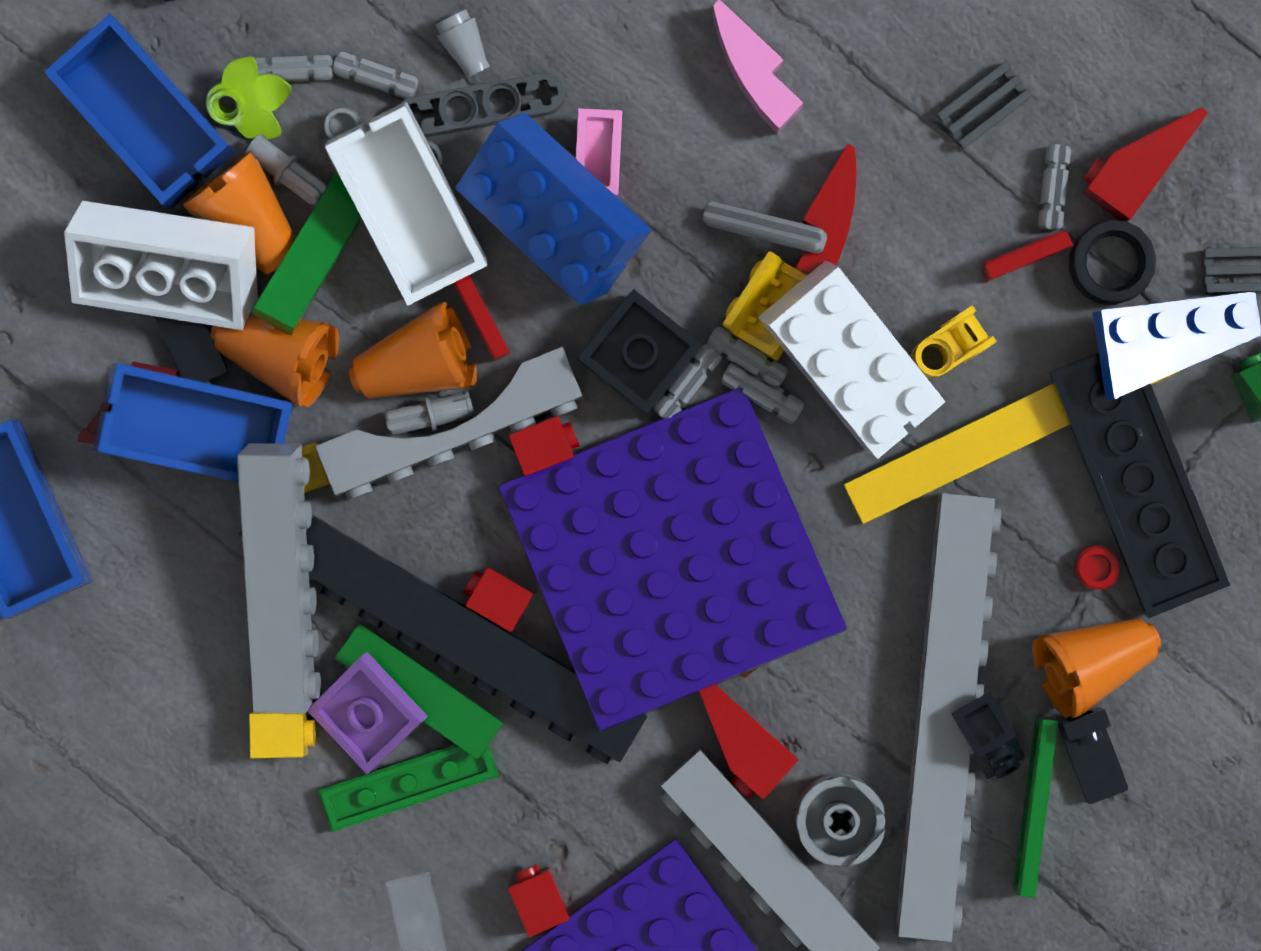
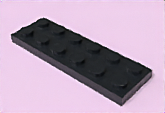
[1048,352,1230,618]

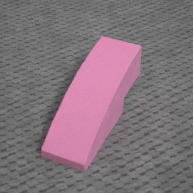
[712,0,803,134]
[576,108,622,198]

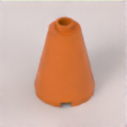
[183,151,296,275]
[349,302,477,399]
[211,312,340,407]
[1032,618,1161,719]

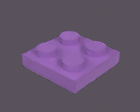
[308,652,428,774]

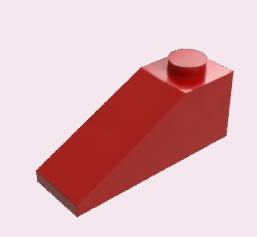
[1082,107,1209,222]
[699,685,799,800]

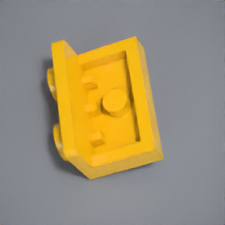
[723,251,808,361]

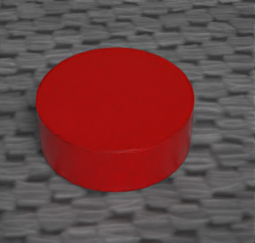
[1074,546,1120,590]

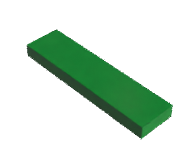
[252,171,362,335]
[334,623,505,760]
[1013,717,1058,898]
[318,744,500,833]

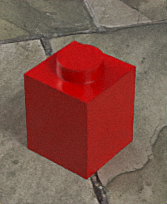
[509,416,580,477]
[463,567,535,632]
[508,864,570,937]

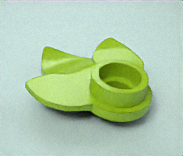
[206,56,292,140]

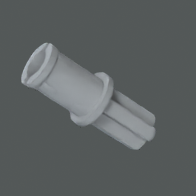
[245,134,327,205]
[385,390,475,435]

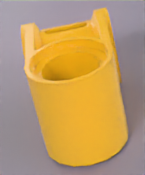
[910,305,997,379]

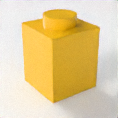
[249,712,316,758]

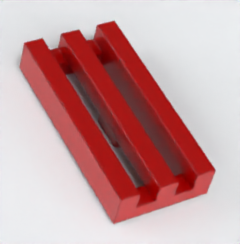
[980,230,1073,283]
[454,275,511,361]

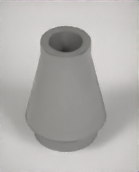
[435,9,490,78]

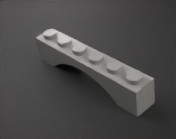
[315,347,583,501]

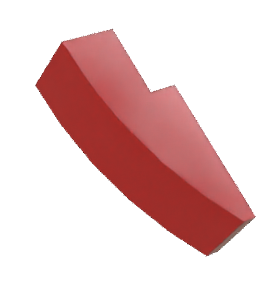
[795,143,857,275]

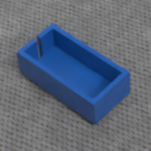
[44,13,235,210]
[455,113,652,306]
[92,363,293,483]
[0,419,93,619]

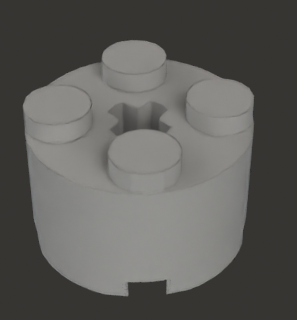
[794,773,886,866]

